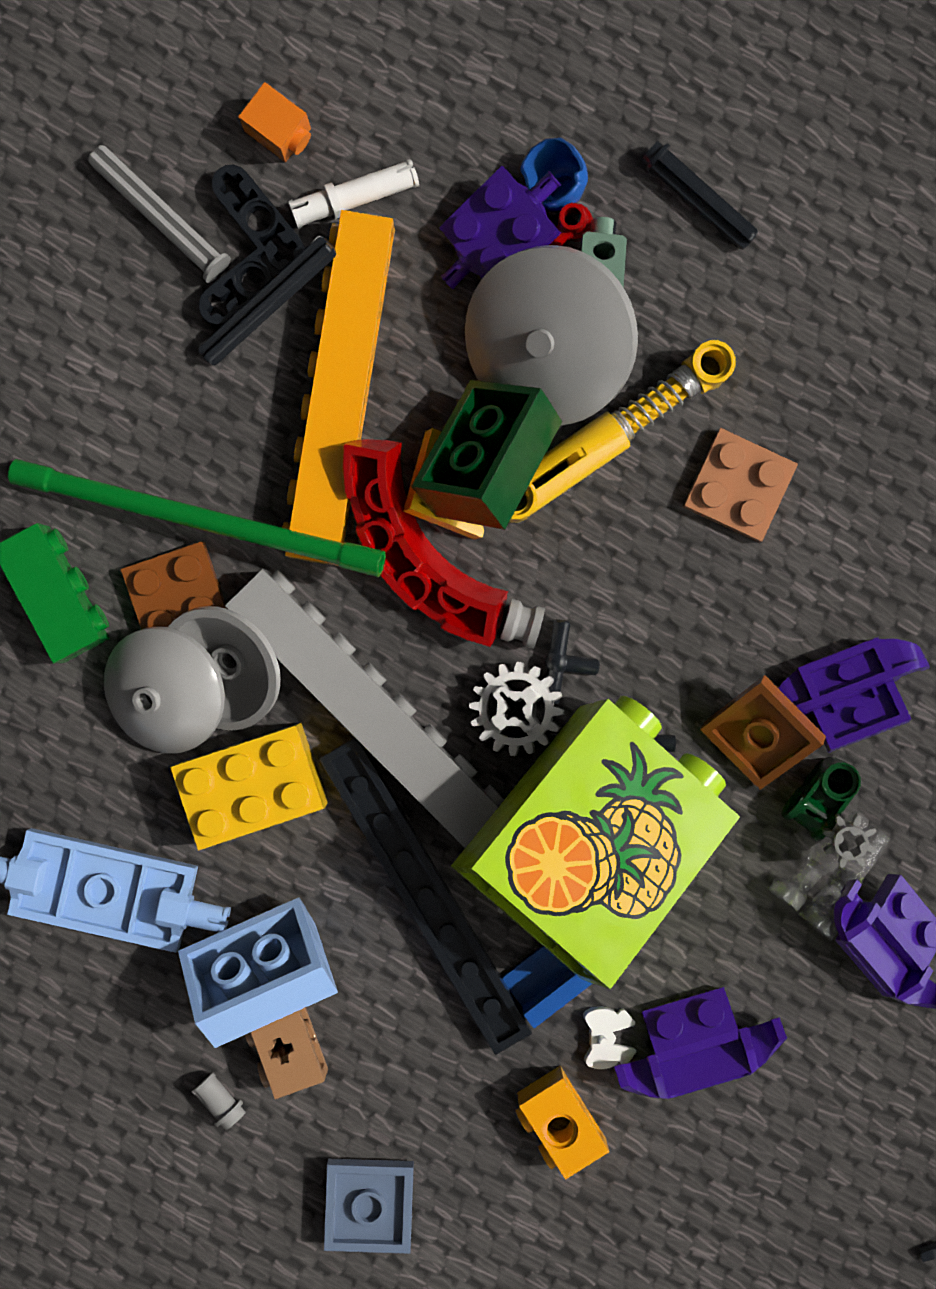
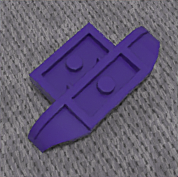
[778,637,930,753]
[833,874,936,1009]
[614,987,787,1099]

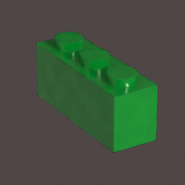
[0,523,110,664]

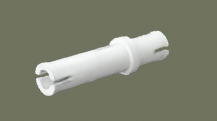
[288,159,419,228]

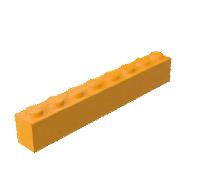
[282,210,395,566]

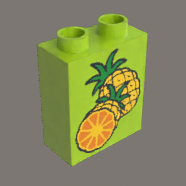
[451,696,740,989]

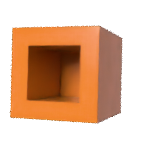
[238,82,311,163]

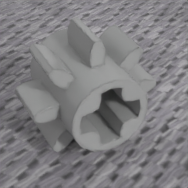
[822,813,878,868]

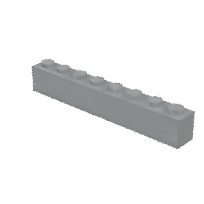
[225,569,505,848]

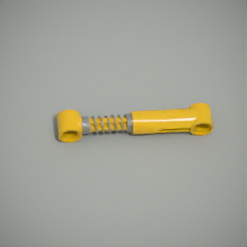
[509,340,736,523]

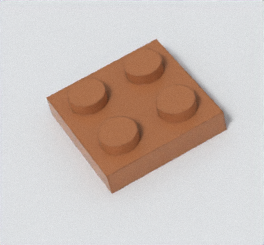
[682,428,798,543]

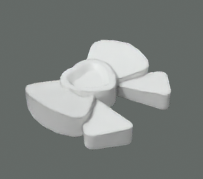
[583,1006,636,1069]

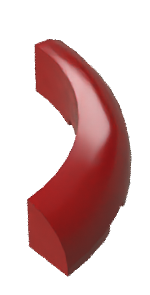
[343,439,508,647]

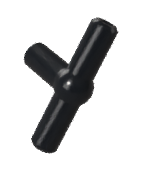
[543,619,600,706]

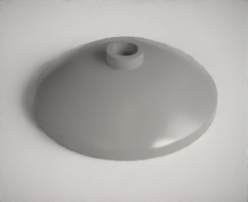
[168,606,280,730]
[104,626,225,753]

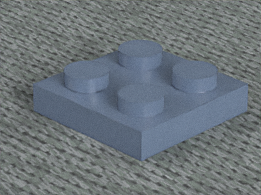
[324,1158,414,1254]

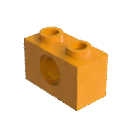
[515,1066,610,1180]

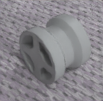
[500,599,545,649]

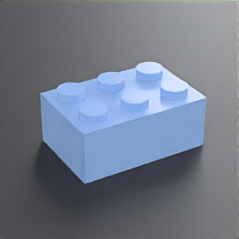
[178,897,338,1048]

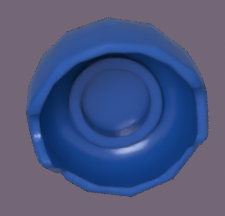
[520,138,588,213]

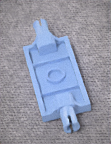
[0,828,231,953]

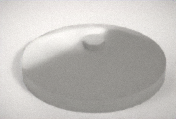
[465,245,638,425]

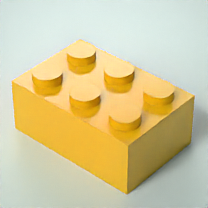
[170,723,328,851]

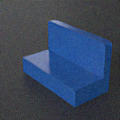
[502,946,593,1028]

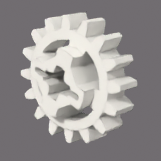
[469,662,564,756]

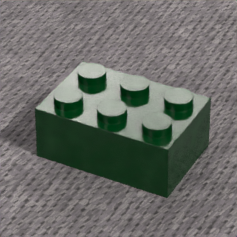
[411,380,562,530]

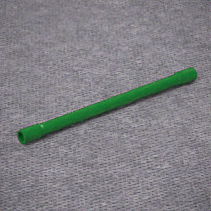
[8,459,386,577]

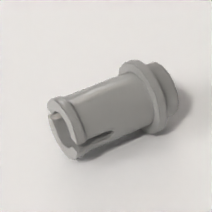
[192,1072,246,1130]

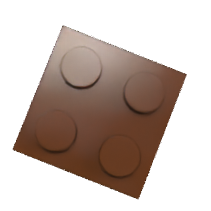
[121,541,228,629]
[700,675,826,790]

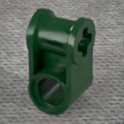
[781,757,861,842]

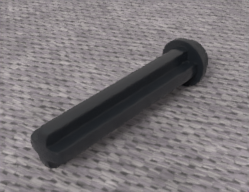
[641,141,758,250]

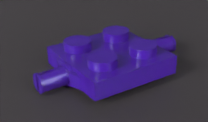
[439,166,561,289]

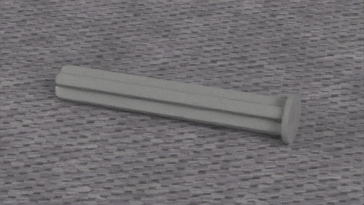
[88,145,231,283]

